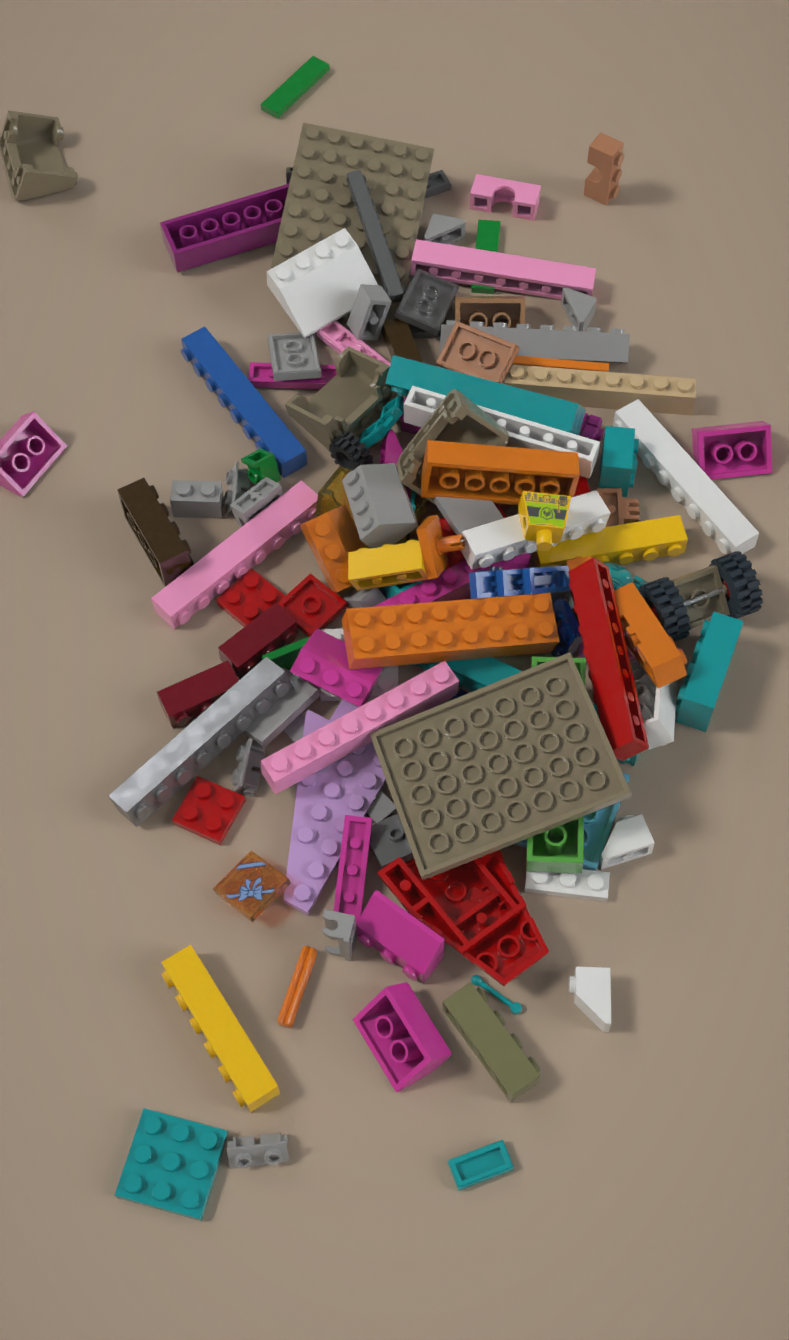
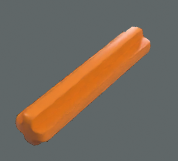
[277,946,317,1028]

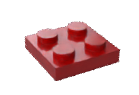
[216,568,285,627]
[278,573,347,637]
[172,776,246,846]

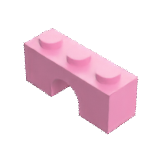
[470,174,541,221]

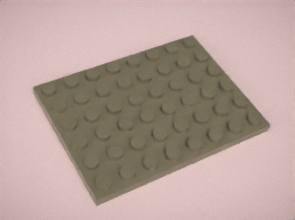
[271,123,434,303]
[370,652,632,880]

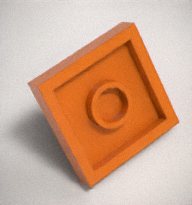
[416,515,465,579]

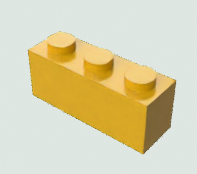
[348,540,428,591]

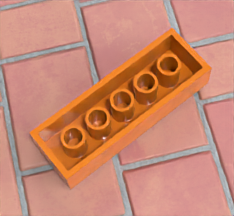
[421,440,580,505]

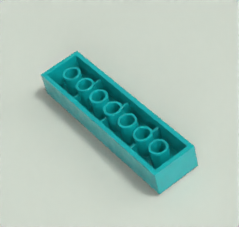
[385,355,586,435]

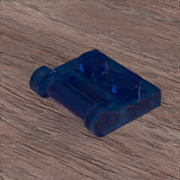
[551,599,582,657]

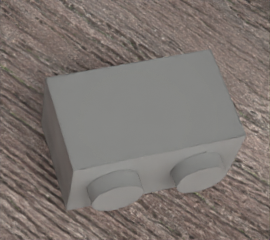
[347,284,392,341]
[170,480,224,519]

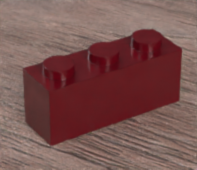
[218,602,298,679]
[157,660,239,729]

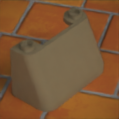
[0,110,78,201]
[285,346,397,450]
[397,389,509,504]

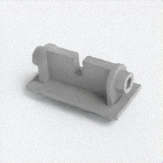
[223,461,251,515]
[231,738,265,796]
[227,1132,289,1169]

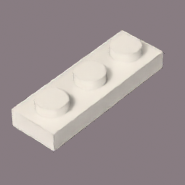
[524,869,610,902]

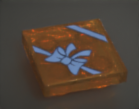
[213,850,291,923]

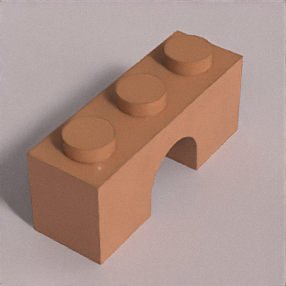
[584,132,625,206]

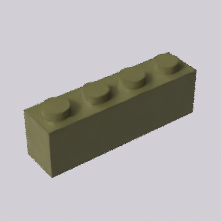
[442,982,540,1103]

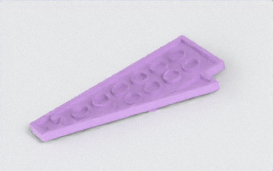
[283,700,386,916]

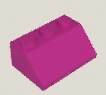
[0,411,67,497]
[692,421,772,480]
[290,628,385,707]
[356,890,444,984]
[352,982,453,1092]

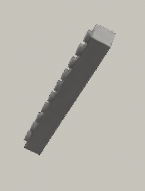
[346,170,405,301]

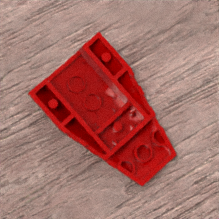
[377,850,549,986]

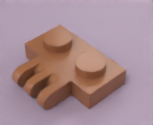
[597,488,640,527]

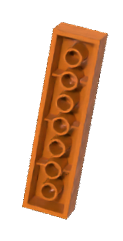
[342,593,560,670]

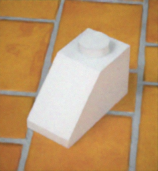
[599,814,655,870]
[569,967,611,1032]

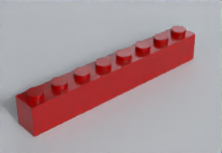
[568,557,649,761]

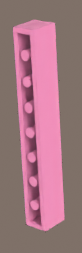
[410,239,596,300]
[151,480,323,629]
[261,661,459,795]

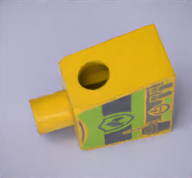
[518,491,571,551]

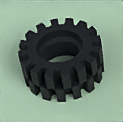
[329,432,374,475]

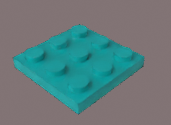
[115,1108,229,1221]

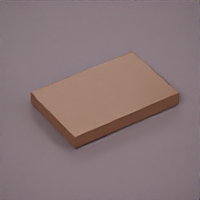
[436,321,520,383]

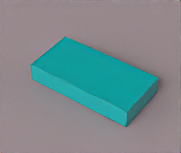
[447,1139,514,1191]

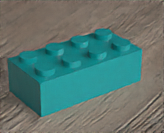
[676,611,744,732]

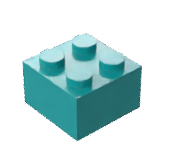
[598,426,639,497]

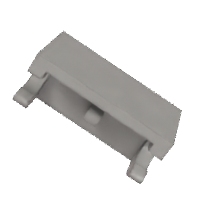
[230,477,283,527]
[322,909,357,961]

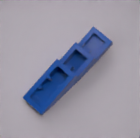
[469,565,570,599]

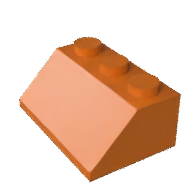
[300,504,366,593]

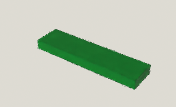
[261,56,330,119]
[471,219,500,294]

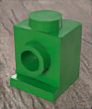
[241,448,281,484]

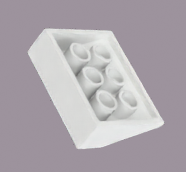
[267,228,378,338]

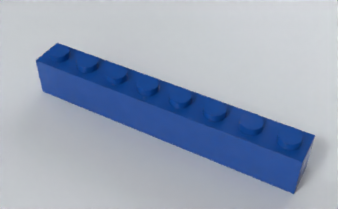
[181,326,308,478]

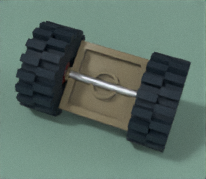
[638,551,763,642]

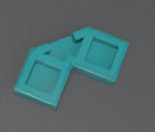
[360,395,404,449]

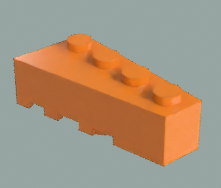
[614,582,687,689]

